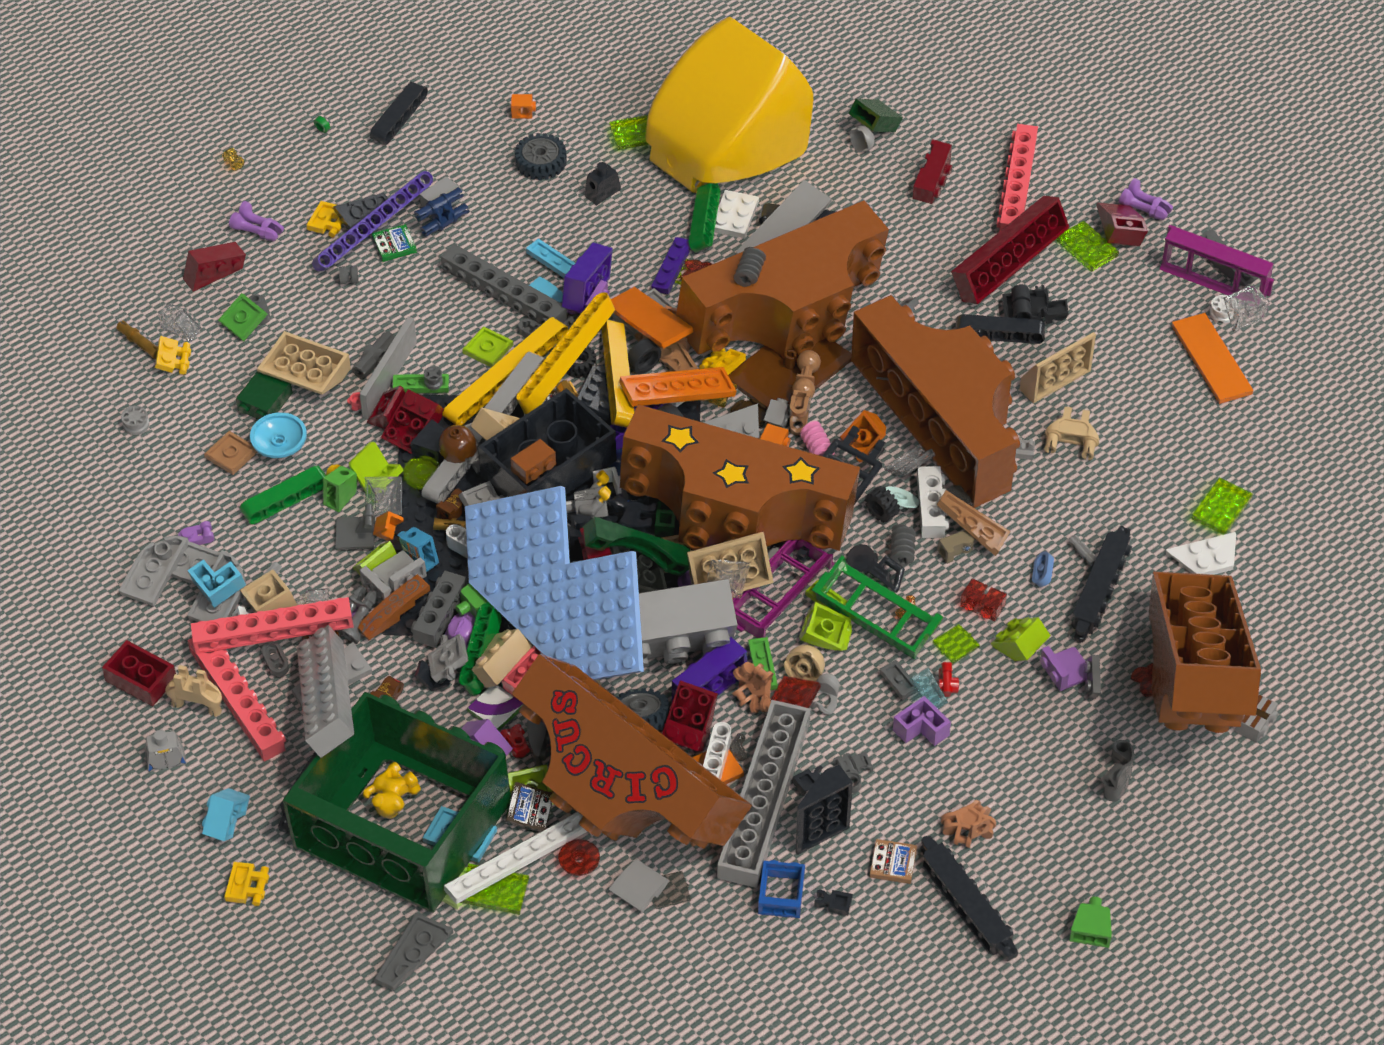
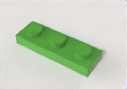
[393,374,449,393]
[748,637,778,690]

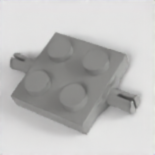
[428,634,468,682]

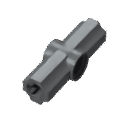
[352,331,395,379]

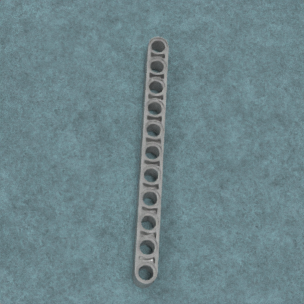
[422,352,546,504]

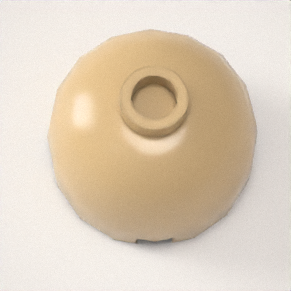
[784,645,825,685]

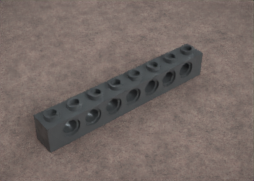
[441,244,568,325]

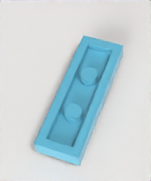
[526,238,575,278]

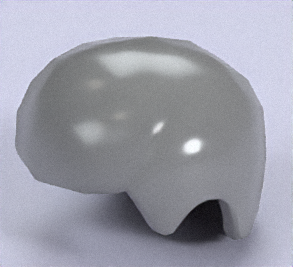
[850,126,875,152]

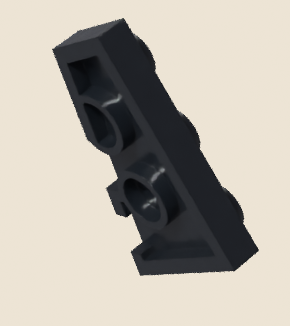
[332,192,388,232]

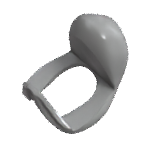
[805,673,840,715]

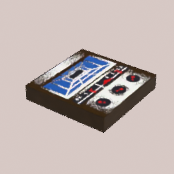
[505,782,552,832]

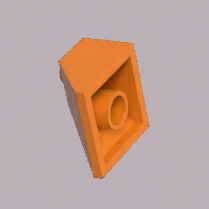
[840,410,886,463]

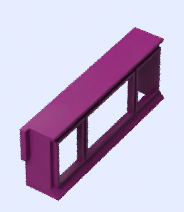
[1159,224,1274,307]
[733,539,835,638]

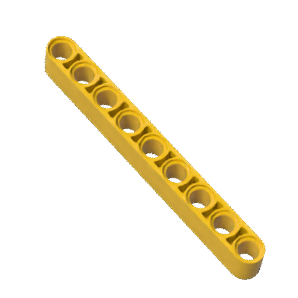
[516,292,615,414]
[443,317,568,425]
[602,320,634,428]

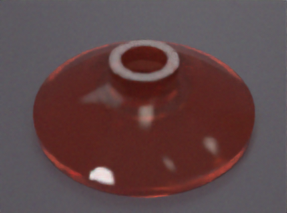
[558,839,600,876]

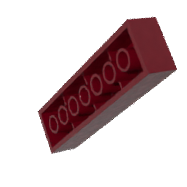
[951,195,1070,304]

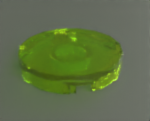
[403,456,440,489]

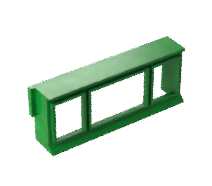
[812,555,943,660]

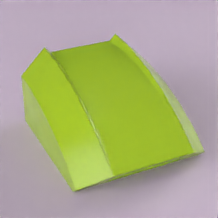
[799,602,852,651]

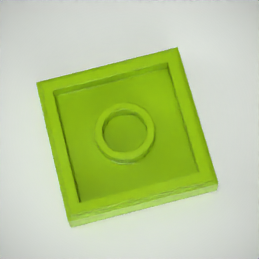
[462,326,514,367]

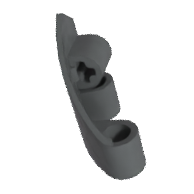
[1102,740,1135,802]

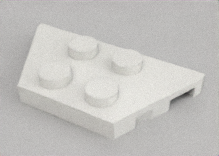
[1166,532,1236,575]

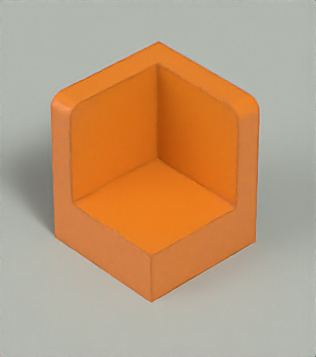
[373,511,404,541]

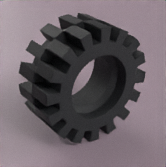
[567,346,597,379]
[864,486,900,523]

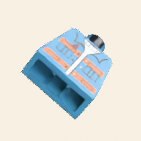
[397,527,439,572]

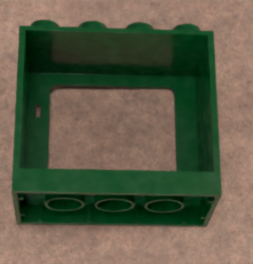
[283,692,511,913]

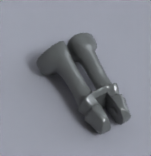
[337,586,377,644]

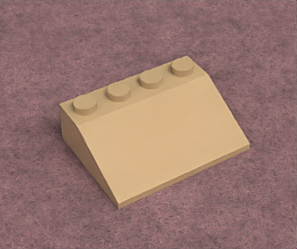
[257,331,351,395]
[1020,332,1096,404]
[687,532,774,594]

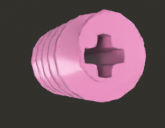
[800,421,835,456]

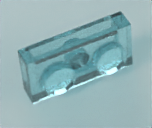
[910,668,948,709]

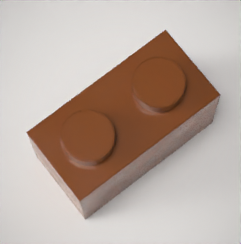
[511,439,556,484]

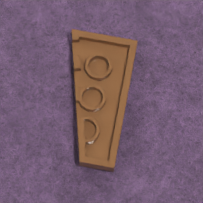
[634,332,698,371]

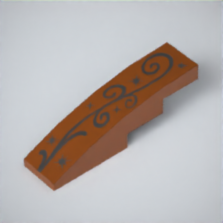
[358,574,430,641]

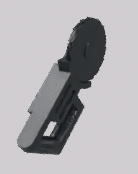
[847,544,905,593]

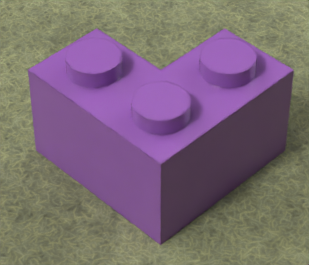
[893,696,951,746]
[461,719,513,756]

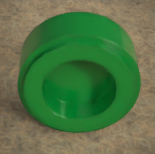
[314,116,331,133]

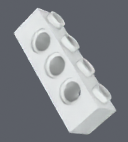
[917,466,949,538]

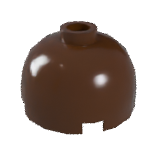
[439,425,477,463]

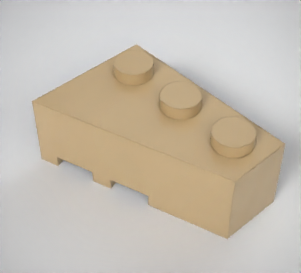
[472,629,532,688]

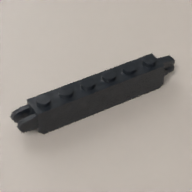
[1071,526,1132,643]
[920,835,1018,962]

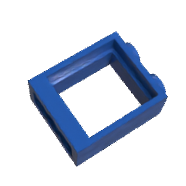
[758,860,805,918]

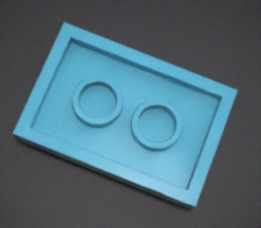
[423,806,497,863]

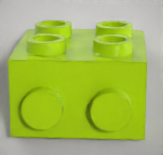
[349,442,404,494]

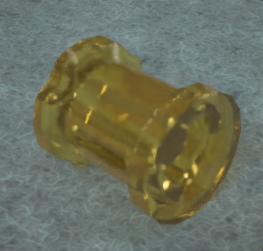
[222,148,245,171]

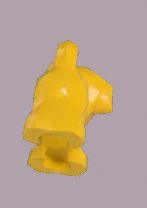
[363,762,421,819]

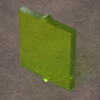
[932,624,980,664]

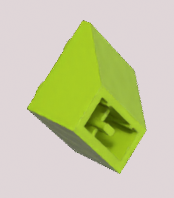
[991,617,1051,661]

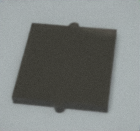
[653,871,691,909]

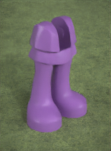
[1119,178,1173,220]
[229,201,284,241]

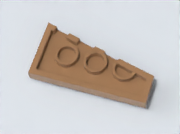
[937,490,1011,556]

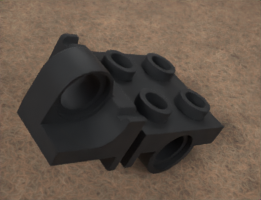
[1002,284,1069,324]

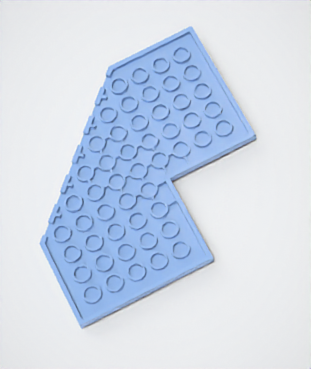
[465,486,644,680]

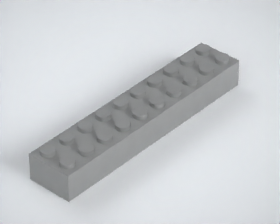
[297,625,354,758]
[717,700,811,888]

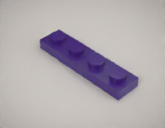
[651,237,691,294]

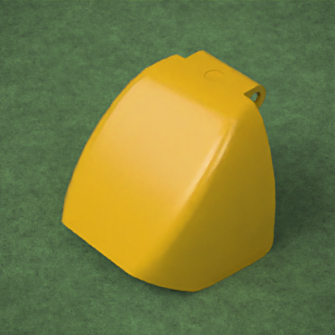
[645,17,813,193]

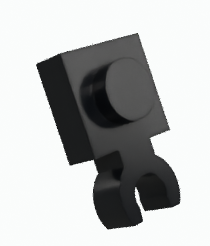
[791,766,823,796]
[814,890,853,916]

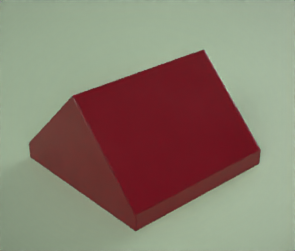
[367,385,405,429]

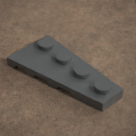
[374,913,454,991]

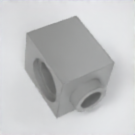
[764,398,790,428]

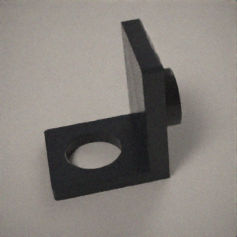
[415,660,451,691]

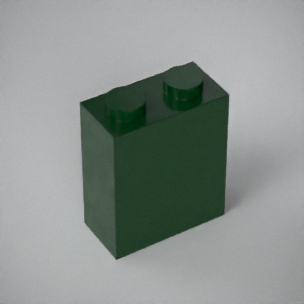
[848,99,903,132]
[236,371,293,420]

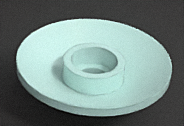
[886,486,919,509]

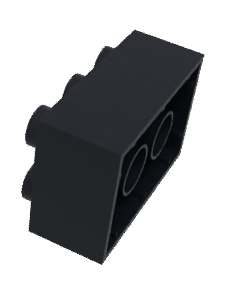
[478,388,617,498]

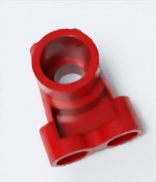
[937,662,959,697]
[500,724,530,758]

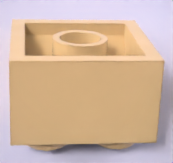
[240,570,297,613]

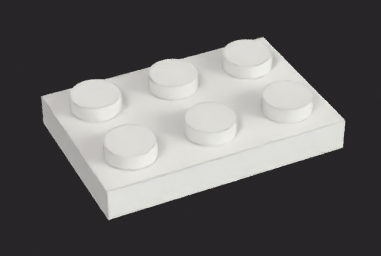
[714,190,759,239]

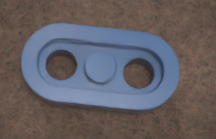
[1032,551,1054,587]

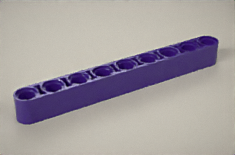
[312,171,433,272]

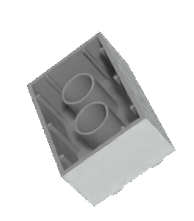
[639,579,737,668]

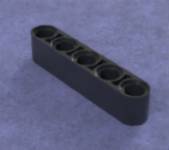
[370,81,428,145]
[955,314,1045,344]

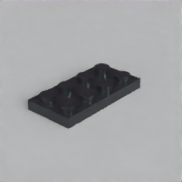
[577,363,610,422]

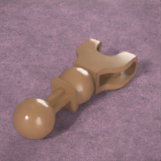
[789,350,821,436]

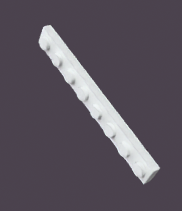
[444,812,588,904]

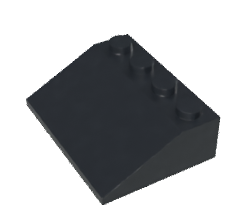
[795,765,853,855]

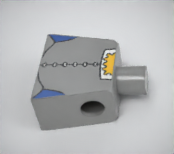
[145,730,187,772]

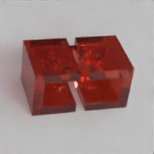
[960,578,1007,622]

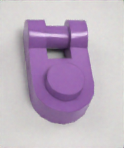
[178,521,214,545]

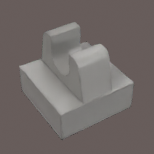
[1015,438,1035,460]

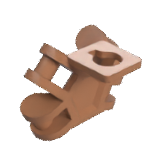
[732,662,774,713]
[940,799,996,848]

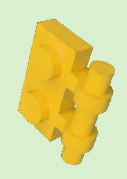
[307,201,343,238]
[154,336,191,375]
[699,348,746,375]
[225,862,269,906]

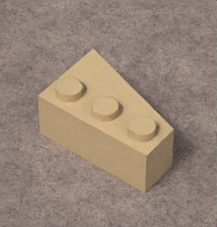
[471,407,520,440]

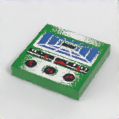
[372,224,417,262]

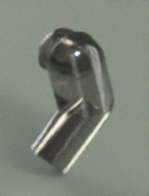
[729,733,747,761]

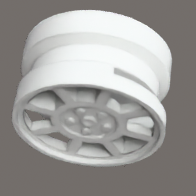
[1210,295,1237,323]

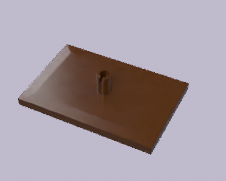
[728,338,851,410]

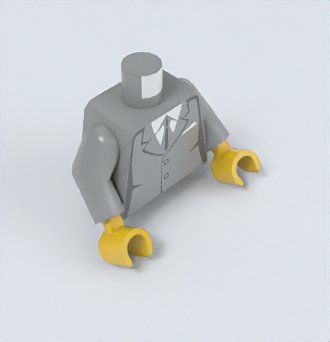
[566,470,611,518]

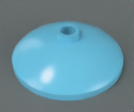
[250,412,307,458]

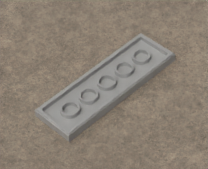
[736,180,832,254]
[360,317,417,420]

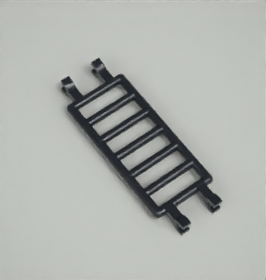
[770,425,886,563]

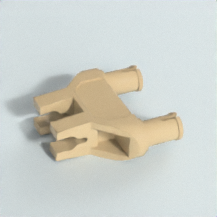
[1044,407,1099,460]
[165,665,222,717]

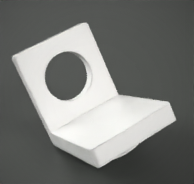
[593,467,621,495]

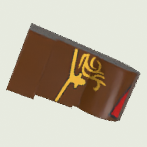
[436,489,465,520]
[370,676,404,700]

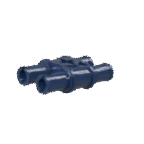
[414,187,469,237]

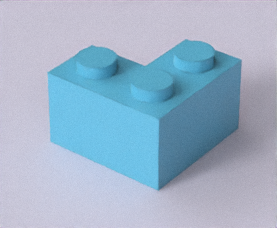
[187,559,246,608]
[202,788,250,841]

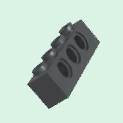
[411,571,467,647]

